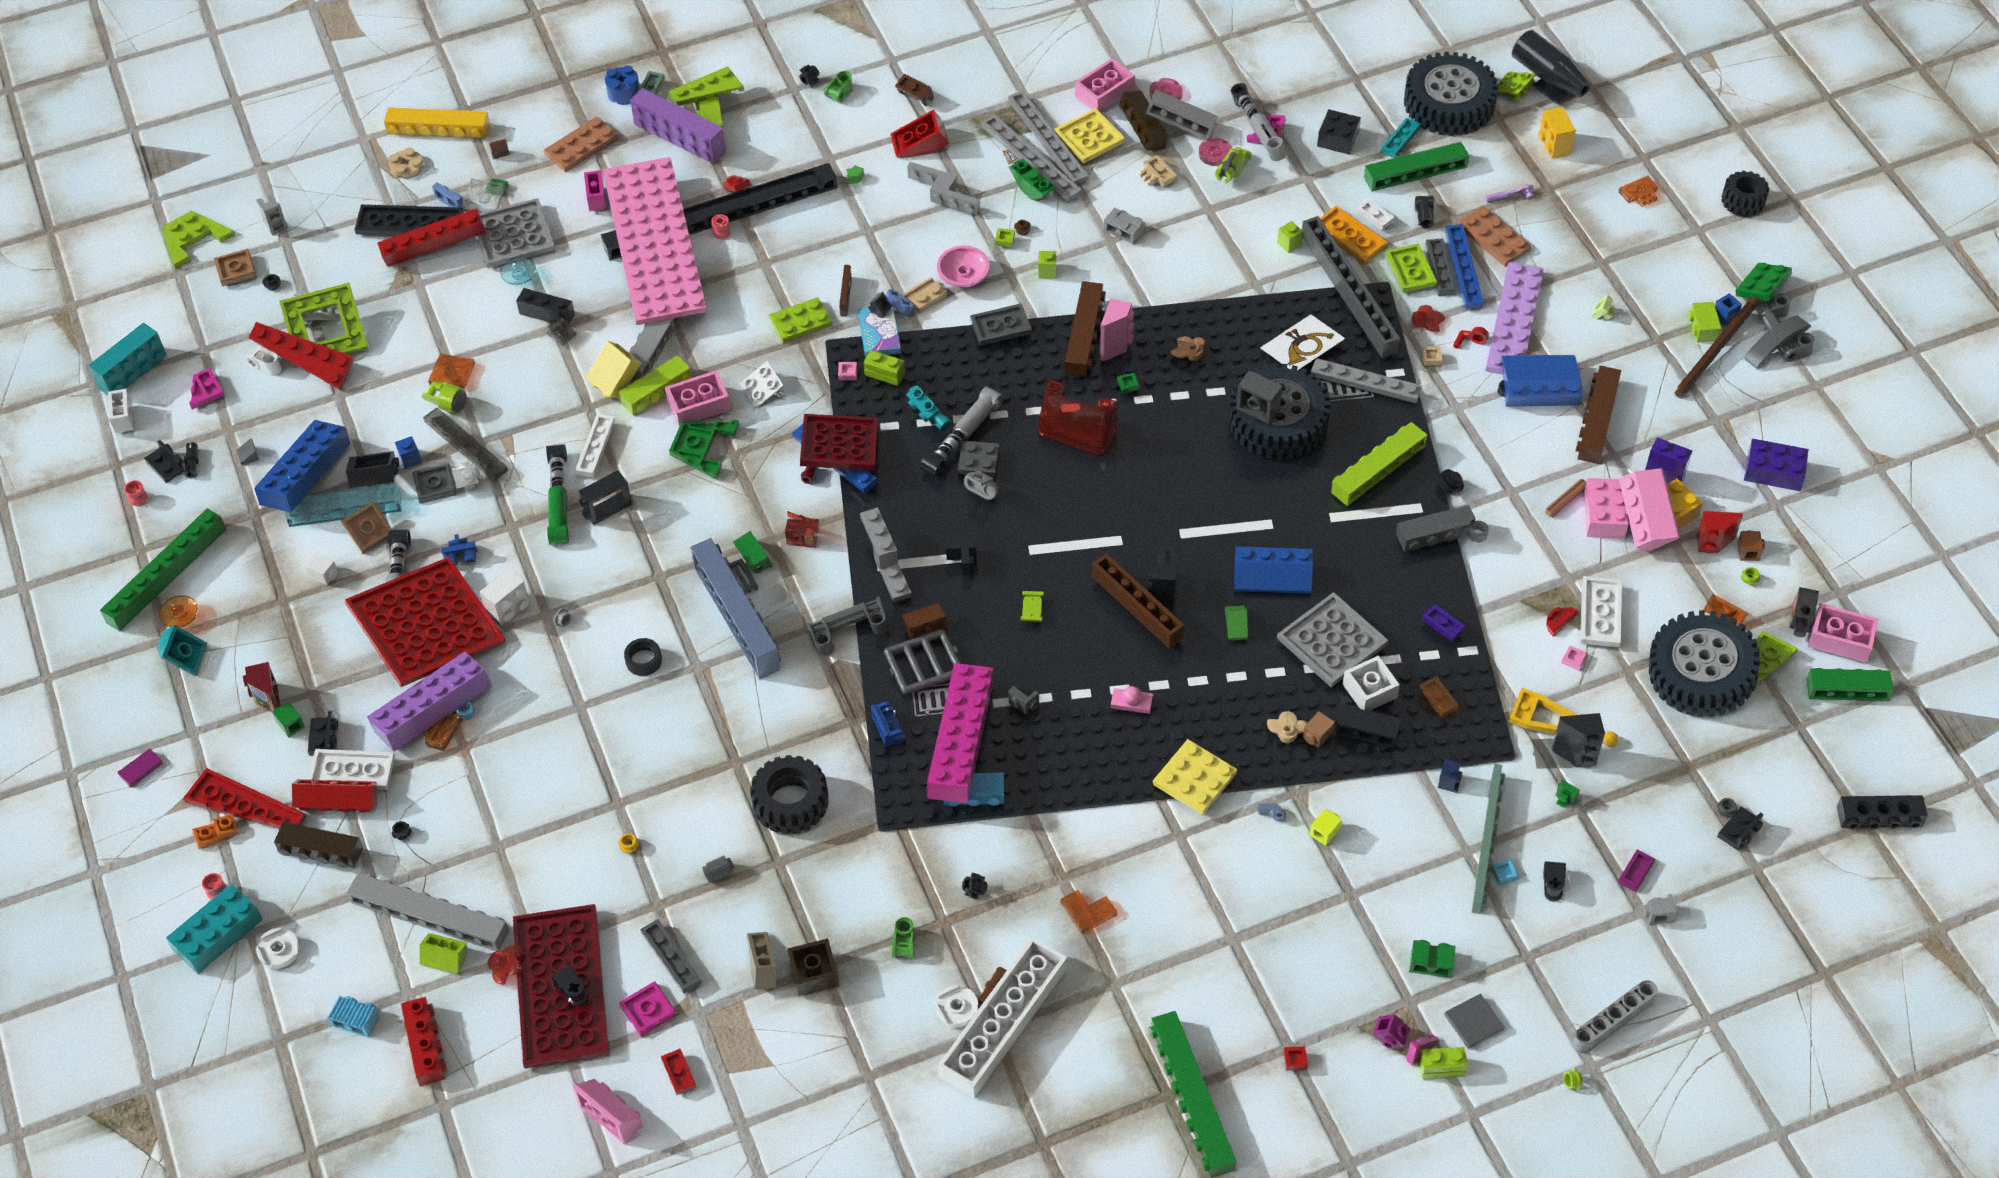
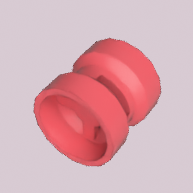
[711,214,730,239]
[124,480,148,506]
[202,873,226,900]

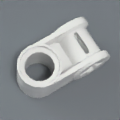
[246,346,282,376]

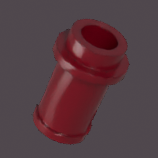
[801,467,818,484]

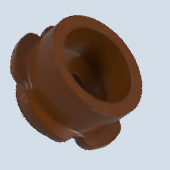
[1014,219,1031,235]

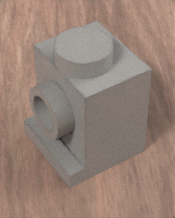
[1642,894,1677,925]

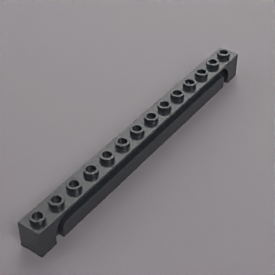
[601,163,837,261]

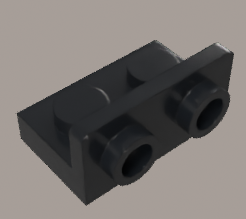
[144,440,184,483]
[308,711,339,756]
[1717,806,1764,851]

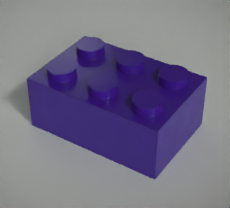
[1744,438,1809,491]

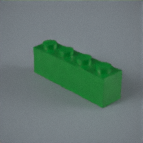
[1806,668,1894,701]

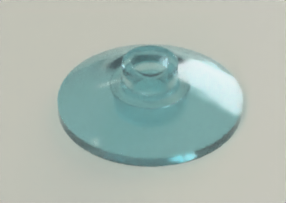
[500,257,536,285]

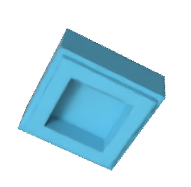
[1491,859,1519,885]

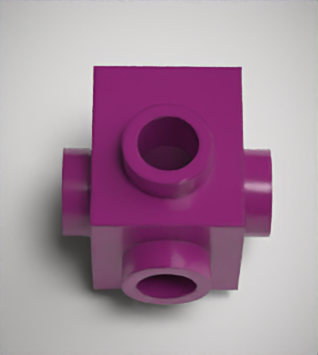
[1373,1014,1411,1049]

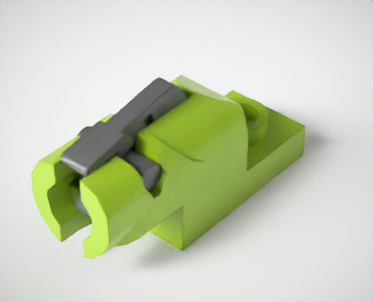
[1215,147,1252,183]

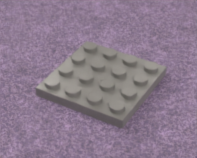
[477,198,556,268]
[1277,592,1388,687]

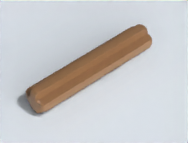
[1545,479,1586,517]

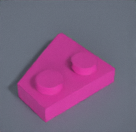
[1246,115,1286,143]
[189,368,224,410]

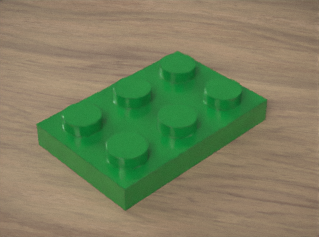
[1735,262,1792,301]

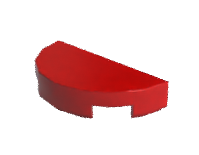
[1546,607,1579,637]

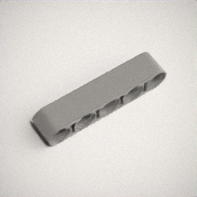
[1572,980,1658,1053]

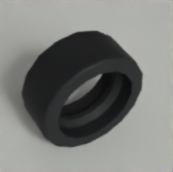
[624,638,662,676]

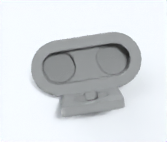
[964,471,998,499]

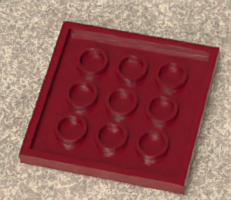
[800,414,878,471]

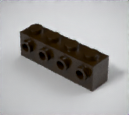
[1119,91,1169,151]
[274,822,363,868]

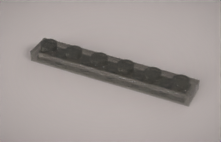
[423,407,508,481]

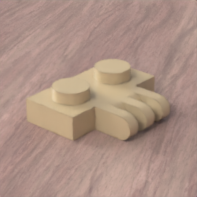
[1138,155,1177,187]

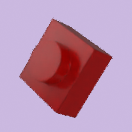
[1283,1046,1308,1071]

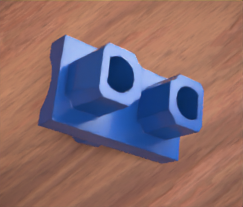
[441,534,478,565]

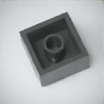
[1237,371,1282,424]

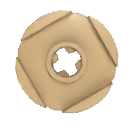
[388,147,424,179]

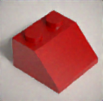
[1697,511,1743,553]

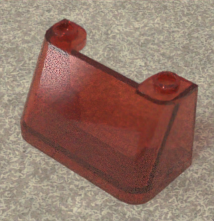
[1038,379,1118,454]

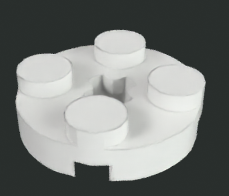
[256,928,300,970]
[936,986,978,1029]

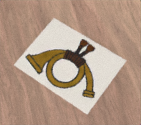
[1260,315,1345,370]

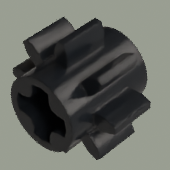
[799,64,820,86]
[962,872,988,900]

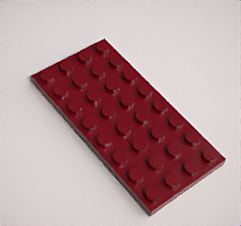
[513,904,610,1069]

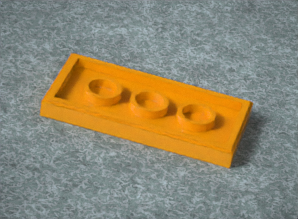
[1320,206,1388,264]

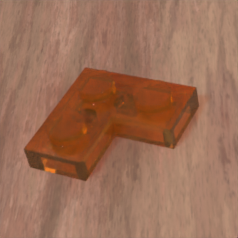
[1060,890,1117,934]

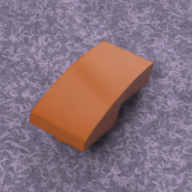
[192,814,238,849]

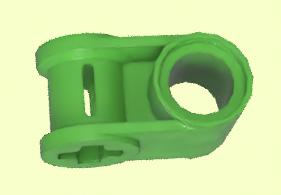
[824,71,853,103]
[892,917,915,959]

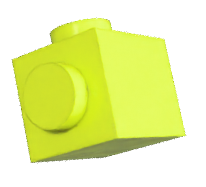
[1310,808,1342,846]

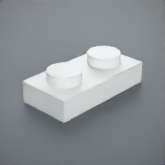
[1356,199,1394,230]

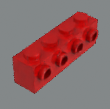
[292,779,377,812]
[401,996,447,1086]

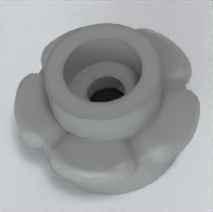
[554,609,571,627]

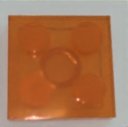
[428,353,475,389]

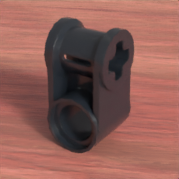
[1543,861,1566,902]
[551,965,588,1006]

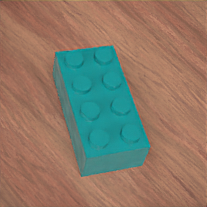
[88,322,167,396]
[166,884,263,974]

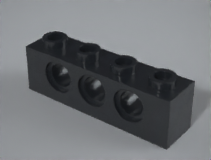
[1837,795,1928,829]

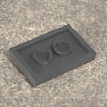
[970,303,1032,346]

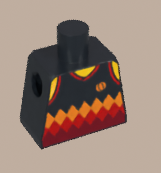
[1789,587,1819,637]

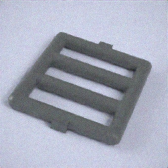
[884,629,961,694]

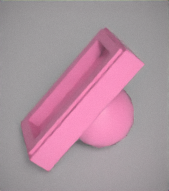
[1111,686,1153,714]

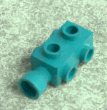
[906,385,952,432]

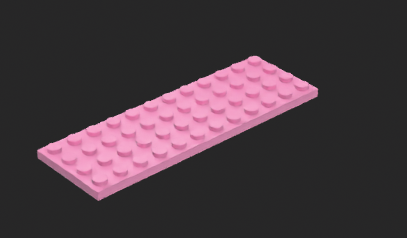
[603,157,707,325]

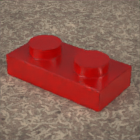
[722,175,751,192]
[660,1048,696,1096]

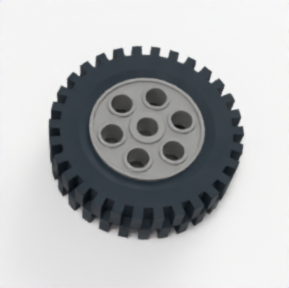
[1404,52,1498,136]
[1649,610,1760,717]

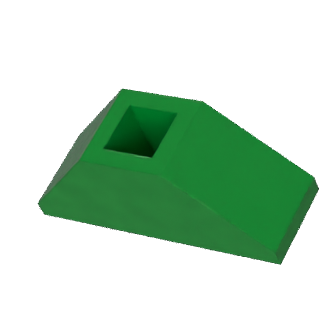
[1010,158,1056,200]

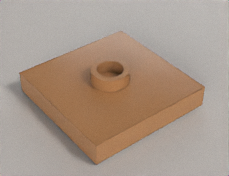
[214,249,257,286]
[341,502,392,553]

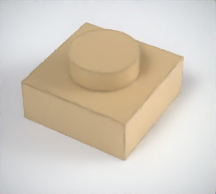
[1422,347,1443,366]

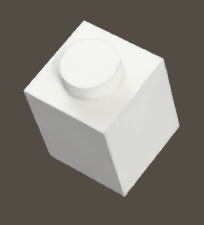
[304,553,338,586]

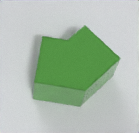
[847,165,864,184]

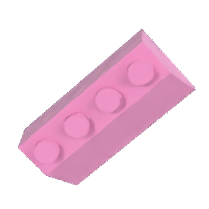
[1619,468,1680,552]

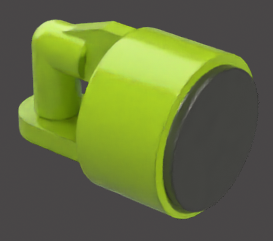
[421,382,466,414]

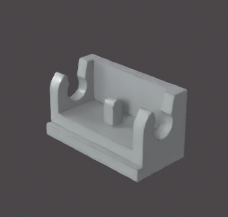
[256,195,288,235]

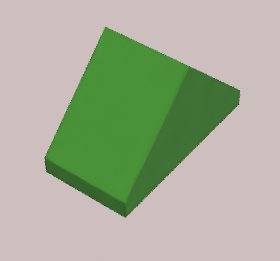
[1225,606,1248,640]

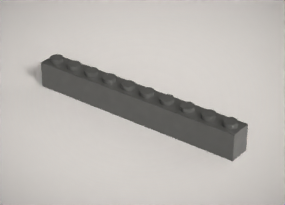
[1302,216,1400,358]

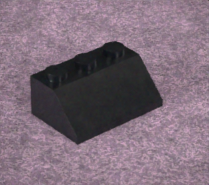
[1552,713,1605,768]

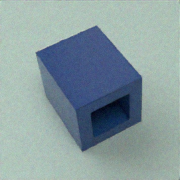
[1715,293,1742,326]
[394,436,422,469]

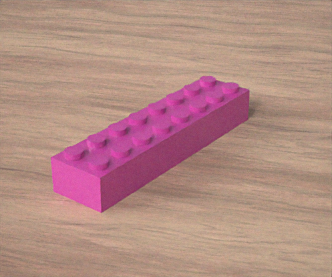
[927,663,993,803]

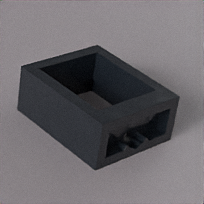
[346,451,400,488]
[579,470,632,525]

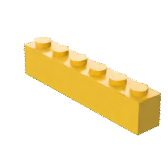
[384,107,490,138]

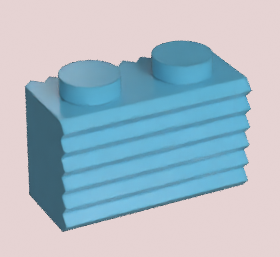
[327,996,380,1038]

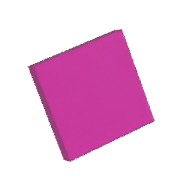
[619,981,677,1037]

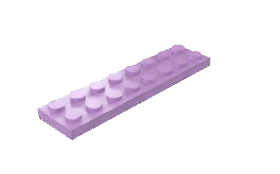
[1485,262,1544,375]

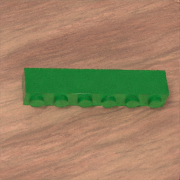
[1364,142,1469,192]

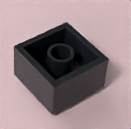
[1317,109,1361,155]

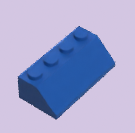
[1234,547,1313,594]

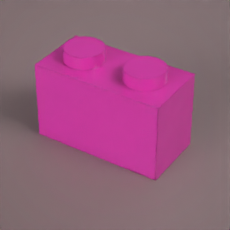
[584,170,606,211]

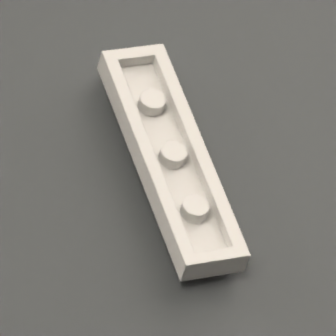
[575,414,615,478]

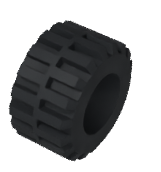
[1721,170,1769,217]

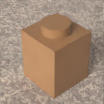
[1303,711,1335,748]

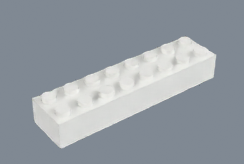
[938,937,1067,1098]

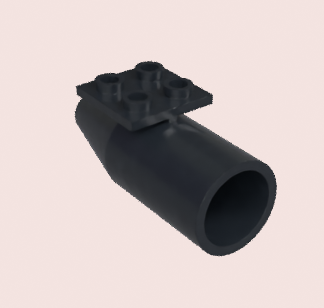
[1512,30,1591,104]

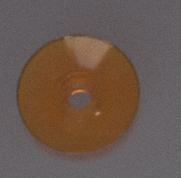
[159,595,198,627]

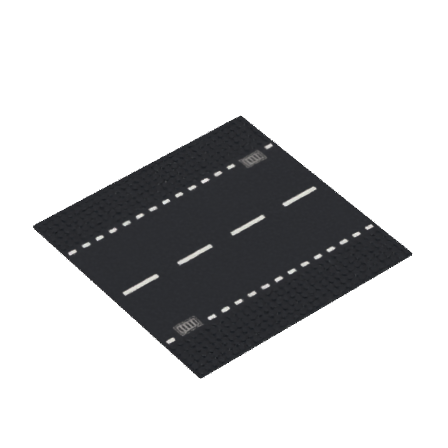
[825,282,1515,832]

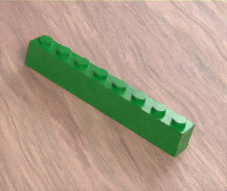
[100,508,226,632]
[1149,1010,1236,1178]

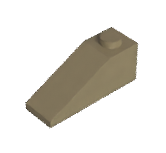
[747,932,777,990]

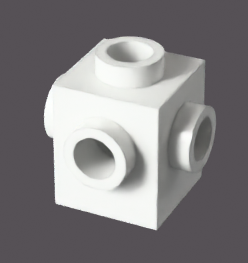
[452,461,481,489]

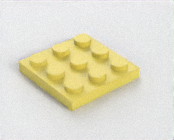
[1054,108,1125,164]
[1153,739,1237,815]

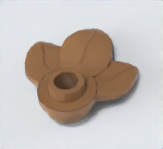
[1170,336,1205,361]

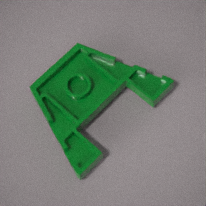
[669,419,739,479]

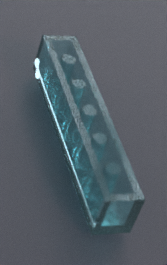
[285,483,402,527]

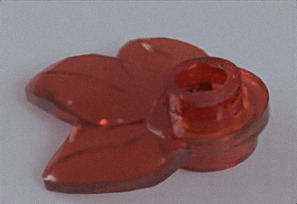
[1411,305,1446,332]
[487,945,524,985]

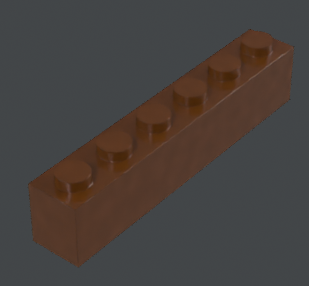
[1065,281,1106,376]
[1575,366,1621,464]
[1092,553,1184,648]

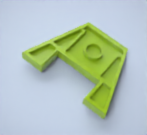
[162,210,235,269]

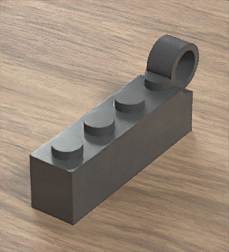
[1396,505,1489,552]

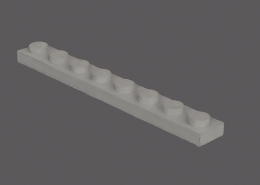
[1008,90,1088,185]
[981,114,1082,202]

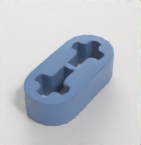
[886,289,914,315]

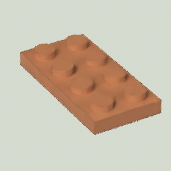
[544,116,619,172]
[1457,206,1531,266]

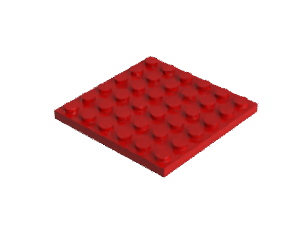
[345,557,505,687]

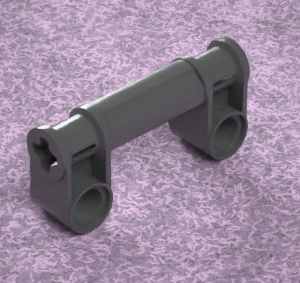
[1755,293,1815,362]
[807,596,889,656]

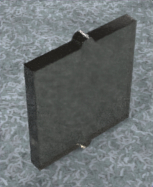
[1532,738,1572,769]

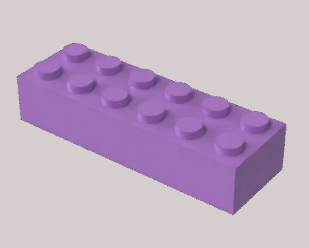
[630,88,726,164]
[367,652,492,751]

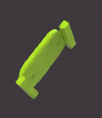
[1021,591,1044,622]

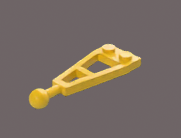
[1509,688,1619,747]

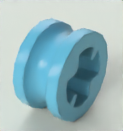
[456,702,475,720]

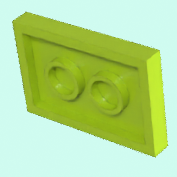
[1385,244,1437,293]
[769,297,832,343]

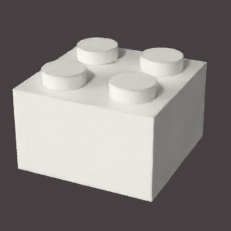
[480,569,530,626]
[1343,656,1399,711]

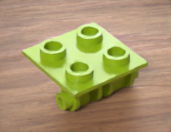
[1497,71,1536,102]

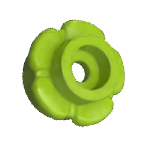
[1741,567,1760,585]
[1563,1068,1583,1090]

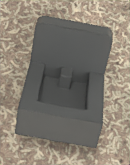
[1008,686,1039,715]

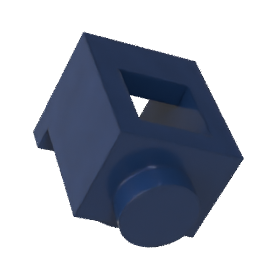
[1438,759,1463,793]

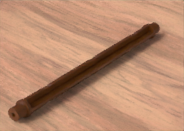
[1675,297,1759,397]

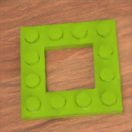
[279,283,369,354]

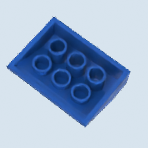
[1501,355,1583,406]

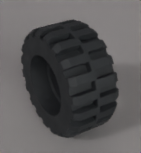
[750,755,829,834]

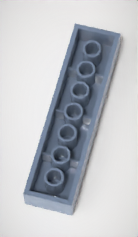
[690,538,781,679]

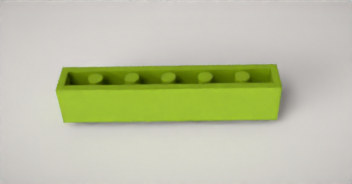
[1331,422,1427,506]

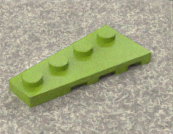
[669,66,744,106]

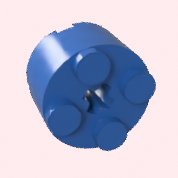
[605,65,640,105]

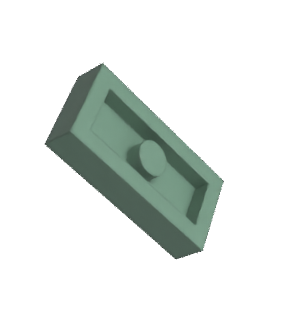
[637,71,665,95]

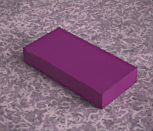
[117,748,163,788]
[1618,849,1655,892]

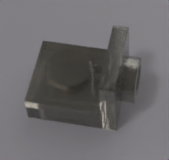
[547,318,577,346]

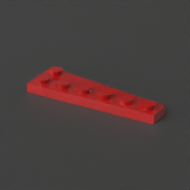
[249,322,355,390]
[183,768,307,829]

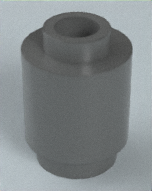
[702,855,734,882]

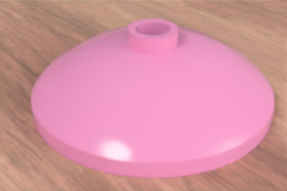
[937,245,990,287]

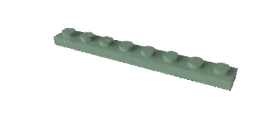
[1471,764,1505,914]

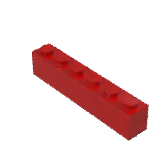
[377,208,487,267]

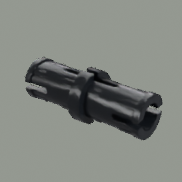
[183,442,199,478]

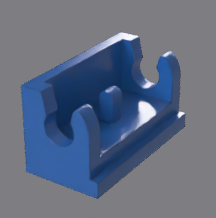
[871,701,906,747]

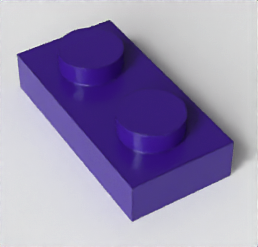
[1422,604,1465,642]

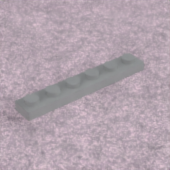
[1311,358,1422,403]

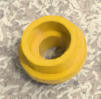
[618,833,639,853]

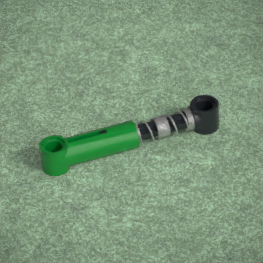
[546,444,569,545]

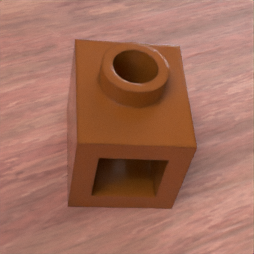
[1737,530,1765,561]

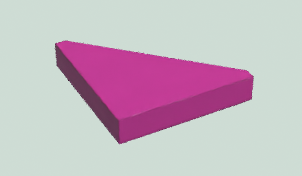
[1407,1035,1439,1066]

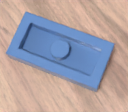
[432,182,464,209]

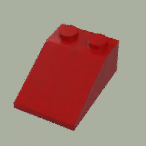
[890,109,949,158]

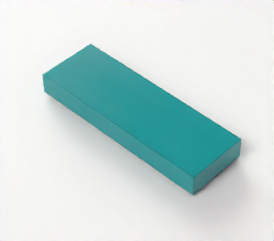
[1381,117,1421,158]

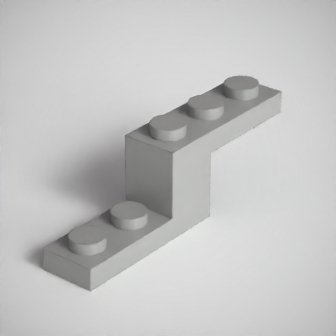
[907,162,980,216]
[860,508,912,603]

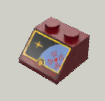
[243,662,280,713]

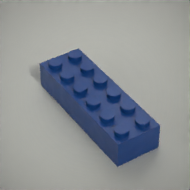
[254,420,350,513]

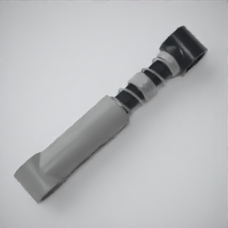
[1231,83,1287,161]
[920,386,1004,477]
[385,529,411,583]

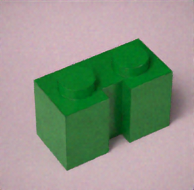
[1409,940,1456,978]

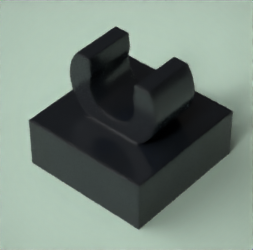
[868,292,892,317]

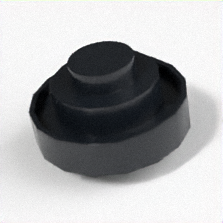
[1438,469,1464,495]

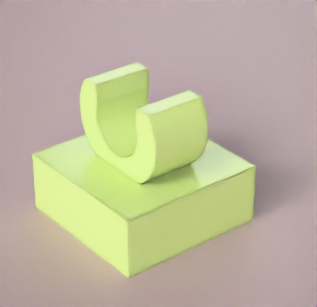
[1592,295,1616,320]

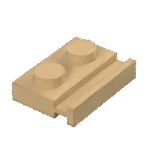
[904,277,947,313]

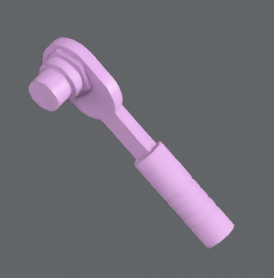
[1485,185,1534,202]

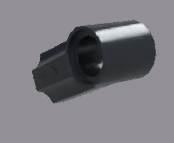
[1415,196,1434,228]

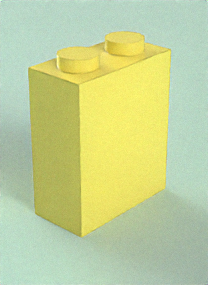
[586,341,641,399]

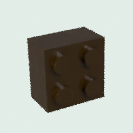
[787,938,839,996]

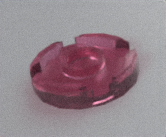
[1149,78,1183,100]
[1198,138,1232,166]

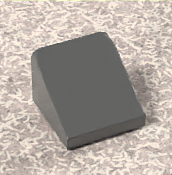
[237,439,259,465]

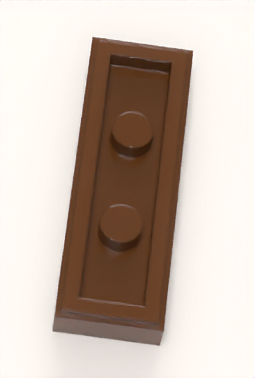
[839,265,852,317]

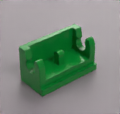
[733,531,773,574]

